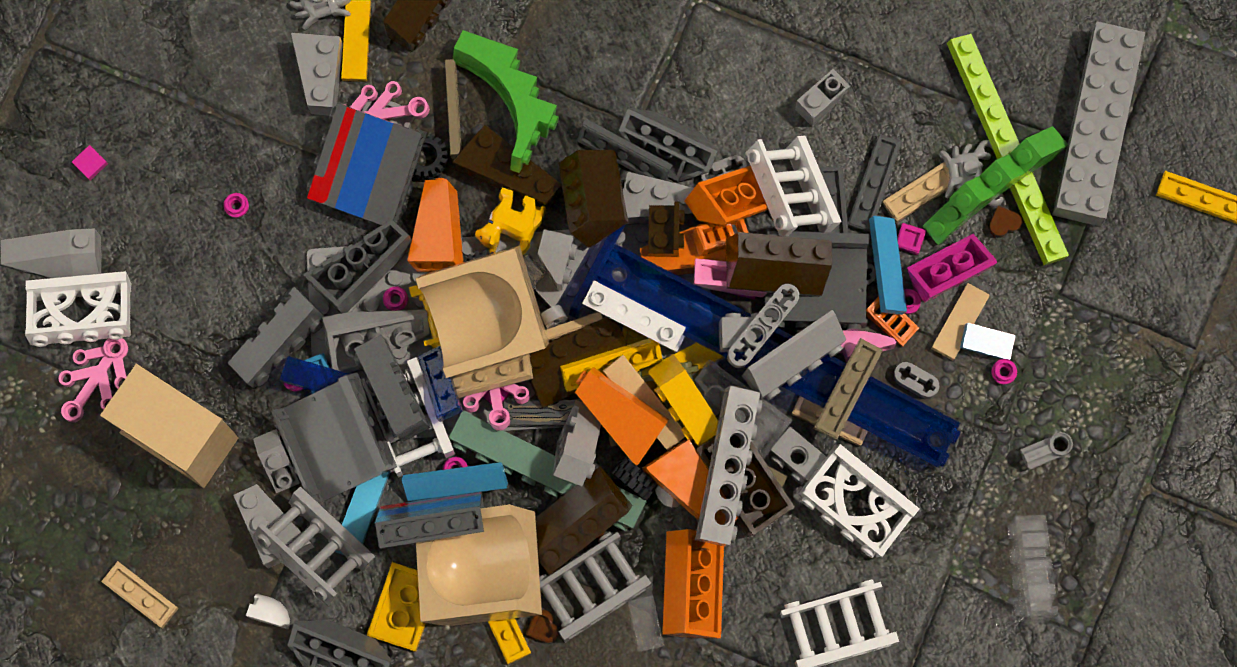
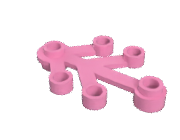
[350,81,430,119]
[59,338,128,422]
[463,383,529,430]

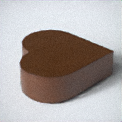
[989,206,1022,238]
[526,610,558,643]

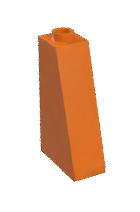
[407,178,463,272]
[636,222,729,279]
[575,367,669,465]
[642,440,738,526]

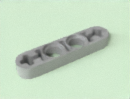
[727,284,799,368]

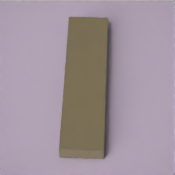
[445,59,462,161]
[813,338,883,440]

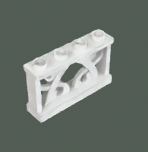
[25,271,131,347]
[798,444,919,558]

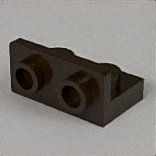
[648,201,685,257]

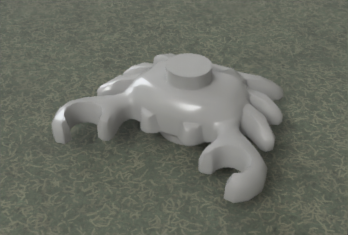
[289,0,351,30]
[940,140,1004,207]

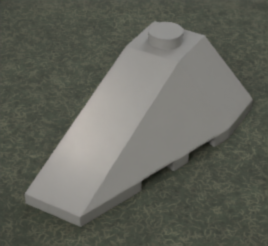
[1,228,101,278]
[322,310,430,375]

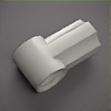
[1020,432,1073,470]

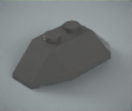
[619,107,719,182]
[287,620,391,667]

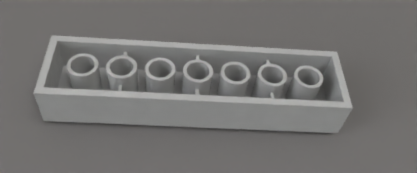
[1052,21,1145,226]

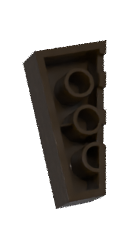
[453,124,563,211]

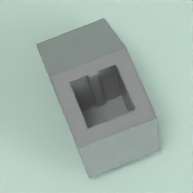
[795,69,850,127]
[538,230,578,290]
[719,313,773,352]
[253,429,300,493]

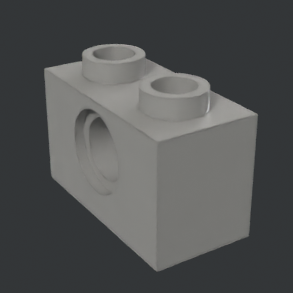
[769,427,826,485]

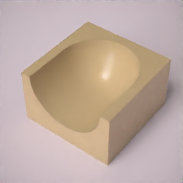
[415,246,549,378]
[100,364,238,488]
[416,504,542,626]

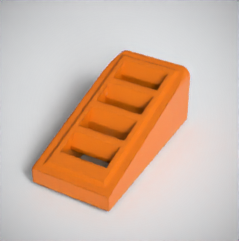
[692,219,749,256]
[866,296,919,347]

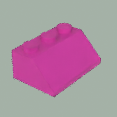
[907,234,997,302]

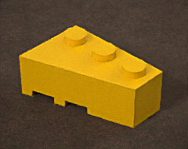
[648,354,718,447]

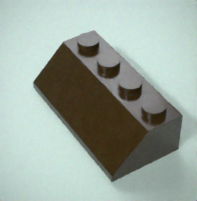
[383,0,452,52]
[558,150,628,248]
[726,232,832,297]
[528,317,627,409]
[695,435,795,537]
[535,466,633,575]

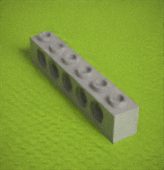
[695,386,762,547]

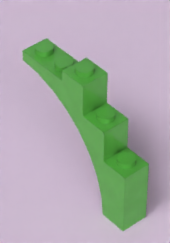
[453,30,559,173]
[923,126,1068,245]

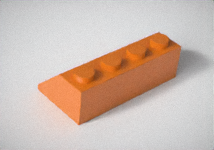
[663,529,724,639]

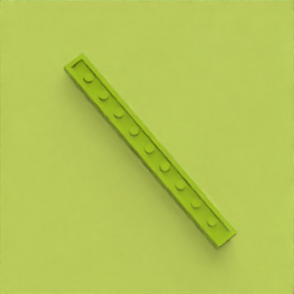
[947,34,1069,265]

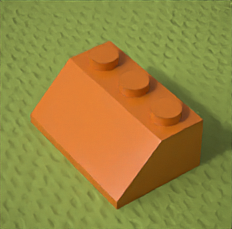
[684,166,769,225]

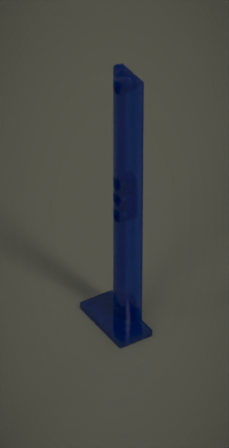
[569,224,961,468]

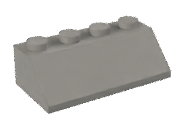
[742,310,846,401]

